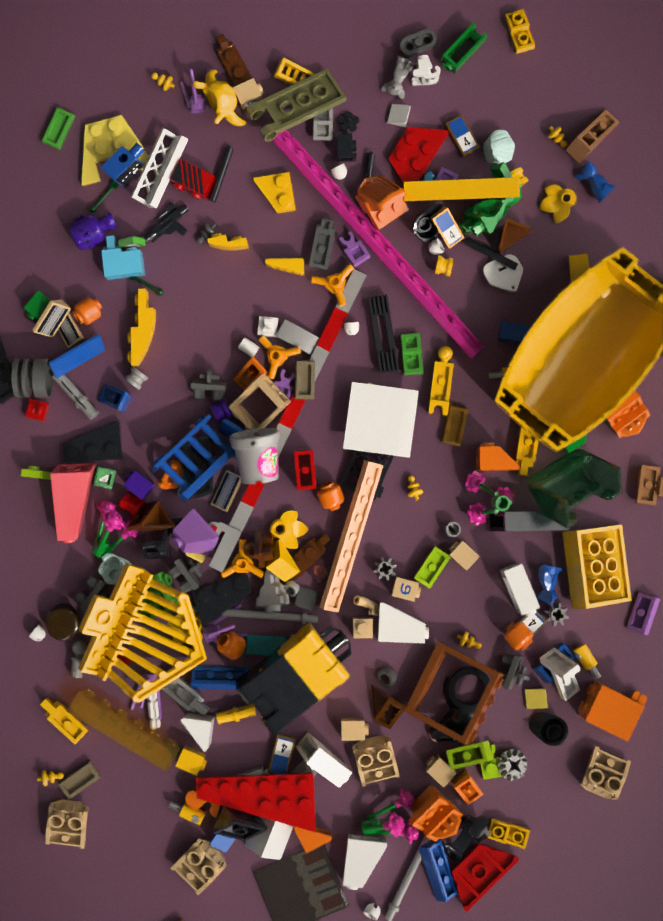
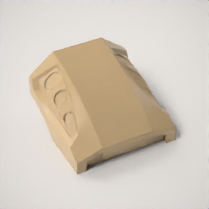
[352,735,400,787]
[580,746,631,800]
[46,799,89,849]
[170,838,227,895]

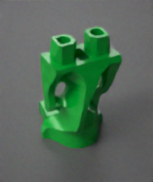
[459,162,522,236]

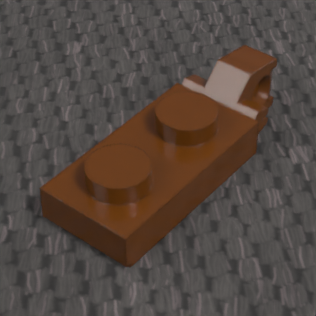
[216,34,252,86]
[292,533,330,580]

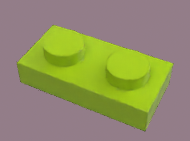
[414,546,451,589]

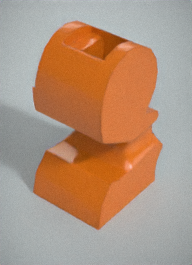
[185,787,221,818]

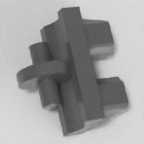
[191,368,228,400]
[168,557,203,593]
[74,576,109,612]
[499,654,530,690]

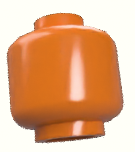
[72,297,102,325]
[317,481,345,511]
[504,622,533,651]
[217,631,246,660]

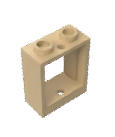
[229,374,291,435]

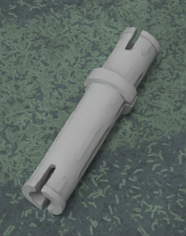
[52,374,99,420]

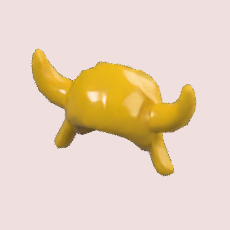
[193,69,246,127]

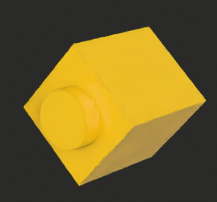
[175,745,207,776]

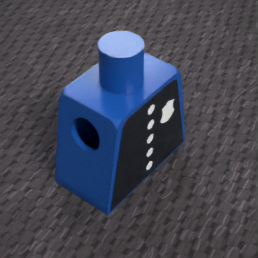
[101,142,145,188]

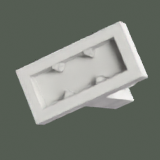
[539,648,580,701]

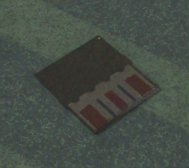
[253,844,349,921]

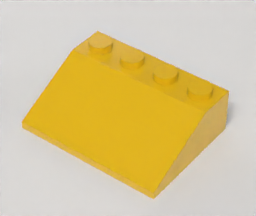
[562,525,632,609]

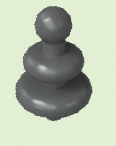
[197,223,217,244]

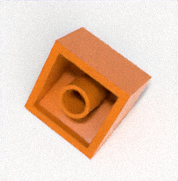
[476,443,519,471]

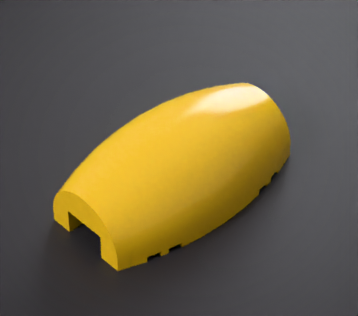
[495,248,663,452]

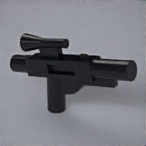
[143,202,189,244]

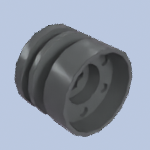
[11,357,53,398]

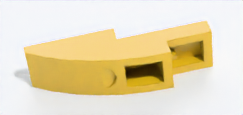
[128,289,156,367]

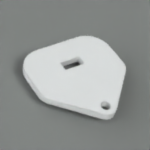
[483,255,523,292]

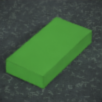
[41,107,75,150]

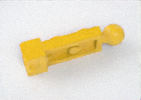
[428,346,454,416]

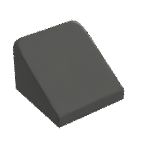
[294,587,318,611]

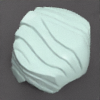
[483,130,515,165]
[98,553,132,585]

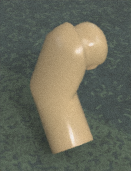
[353,595,380,616]

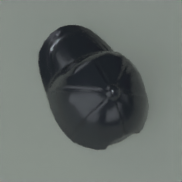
[412,203,444,242]
[529,712,569,746]

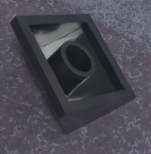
[213,806,267,841]

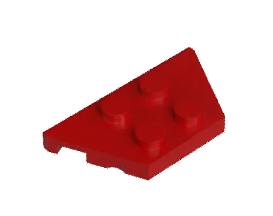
[388,127,449,184]
[451,843,520,913]

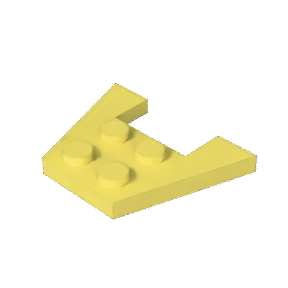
[82,115,152,186]

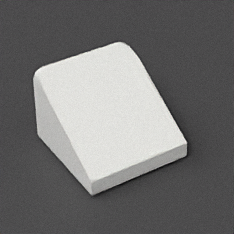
[387,104,411,127]

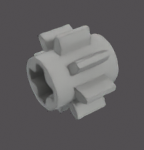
[373,557,397,580]
[544,602,569,626]

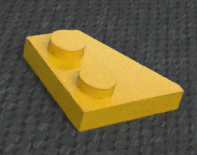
[253,172,296,214]

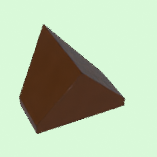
[497,218,532,254]
[127,500,176,533]
[371,684,406,729]

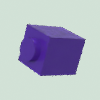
[124,470,156,500]

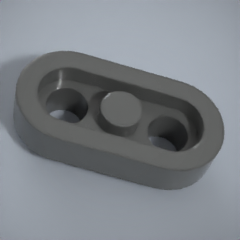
[400,29,437,57]

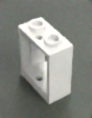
[499,563,540,617]

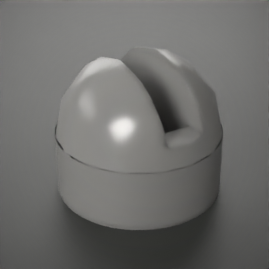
[444,522,461,538]
[284,580,300,597]

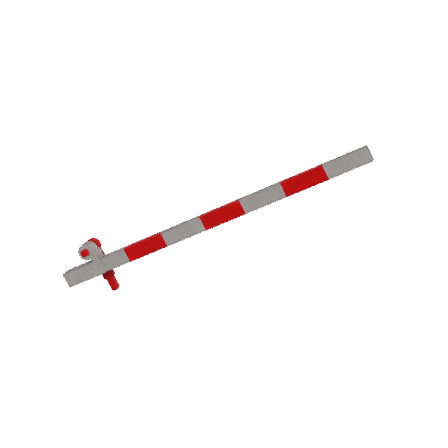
[208,269,367,572]

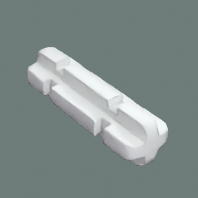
[147,692,161,729]

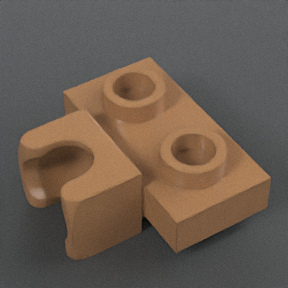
[635,465,663,506]

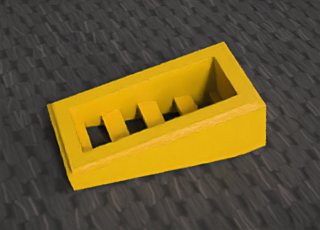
[273,57,315,85]
[265,258,304,276]

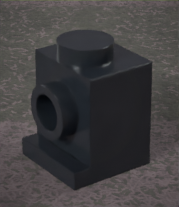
[337,131,357,162]

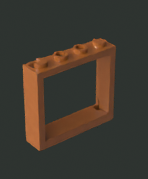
[404,641,504,745]

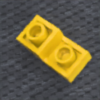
[505,9,535,54]
[207,233,249,250]
[569,254,589,283]
[488,818,531,849]

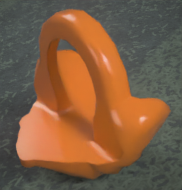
[156,460,184,490]

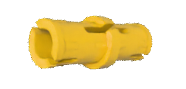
[216,704,257,725]

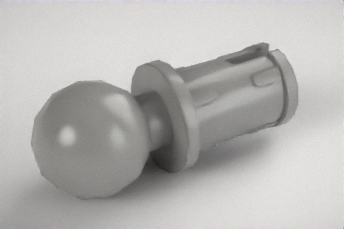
[70,640,87,678]

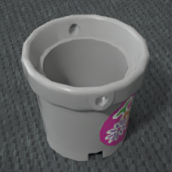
[229,428,280,484]

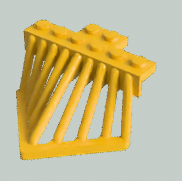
[78,563,207,702]

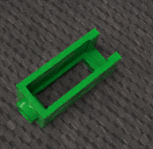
[441,22,487,74]

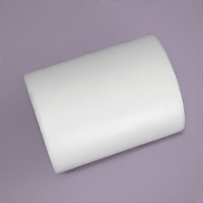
[238,337,260,358]

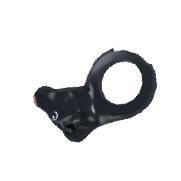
[429,667,490,742]

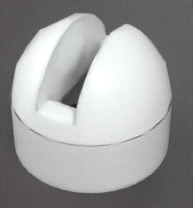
[330,164,347,180]
[428,238,444,255]
[344,322,359,335]
[28,624,46,642]
[363,903,380,920]

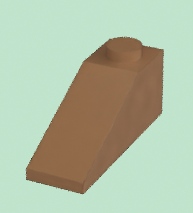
[565,110,620,163]

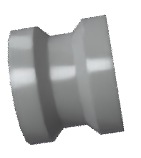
[124,367,148,390]

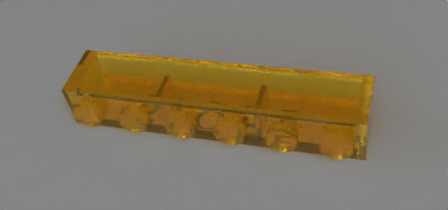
[67,689,181,772]

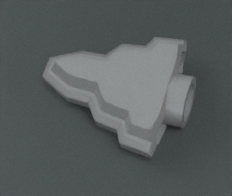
[256,568,290,613]

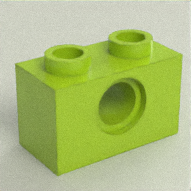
[446,740,494,770]

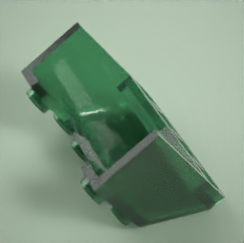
[527,449,622,529]

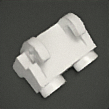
[411,55,441,86]

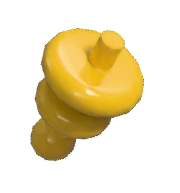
[151,72,175,91]
[548,126,568,148]
[407,475,423,500]
[457,631,482,649]
[37,770,64,786]

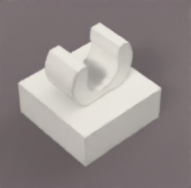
[257,316,279,338]

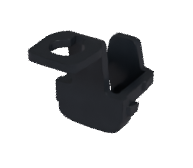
[141,518,183,559]
[443,815,490,861]

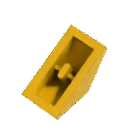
[266,539,300,582]

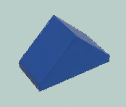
[97,384,132,413]

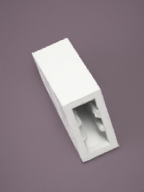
[378,601,429,643]
[295,732,352,788]
[343,834,387,890]

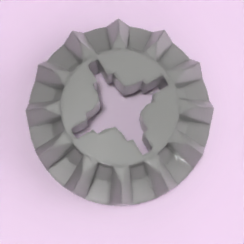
[498,749,528,780]

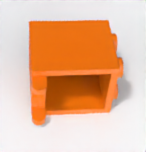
[578,681,647,742]

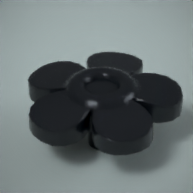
[337,112,359,132]

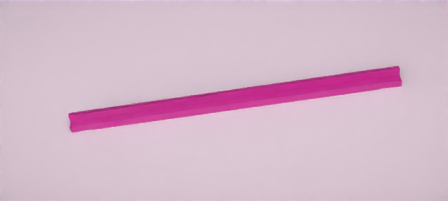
[272,130,484,358]

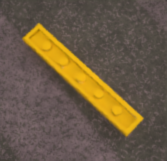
[404,177,520,201]

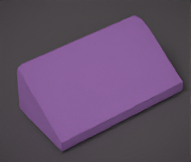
[626,592,660,635]

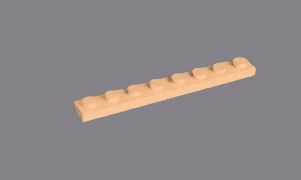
[319,460,383,612]

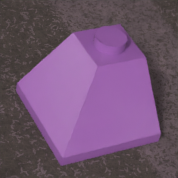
[171,509,219,555]

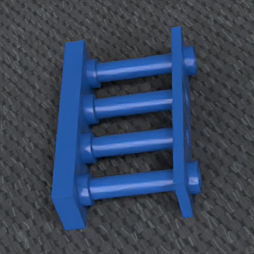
[152,414,235,503]

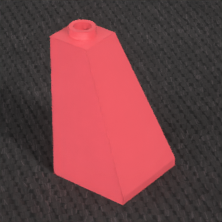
[51,462,96,543]

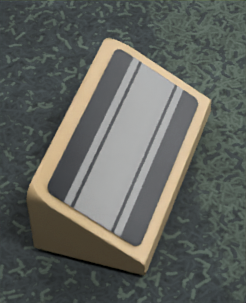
[32,299,71,337]
[58,311,85,349]
[210,470,241,513]

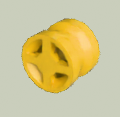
[510,167,529,186]
[435,255,454,277]

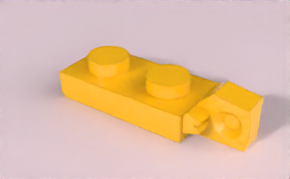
[515,427,538,476]
[40,697,89,745]

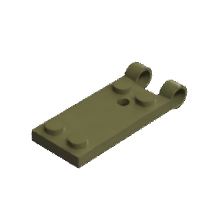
[246,68,346,142]

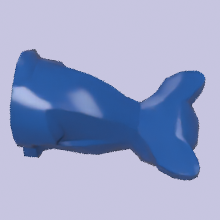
[575,161,616,204]
[536,563,562,605]

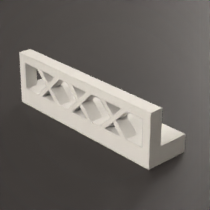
[130,128,188,208]

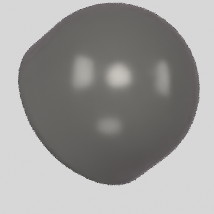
[377,667,397,687]

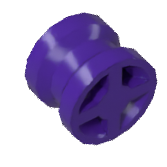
[210,399,232,422]

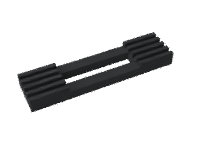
[368,294,399,373]

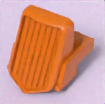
[355,175,409,230]
[606,391,651,439]
[408,785,463,842]

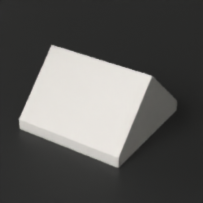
[181,712,215,752]
[245,817,293,860]

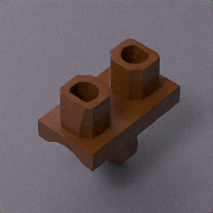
[244,529,276,568]

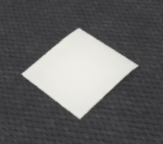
[343,382,419,458]

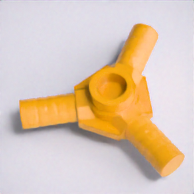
[311,264,354,307]
[258,336,301,379]
[220,539,265,578]

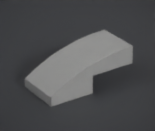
[313,108,333,141]
[275,319,320,355]

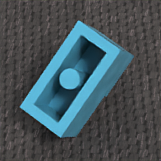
[101,235,145,280]

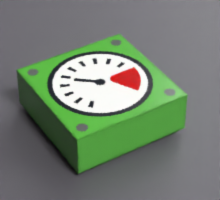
[118,236,146,248]

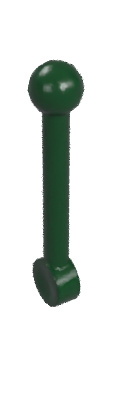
[89,181,119,213]
[129,276,164,296]

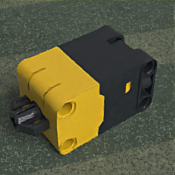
[236,623,352,736]

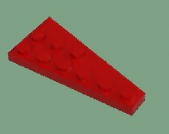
[196,772,316,833]

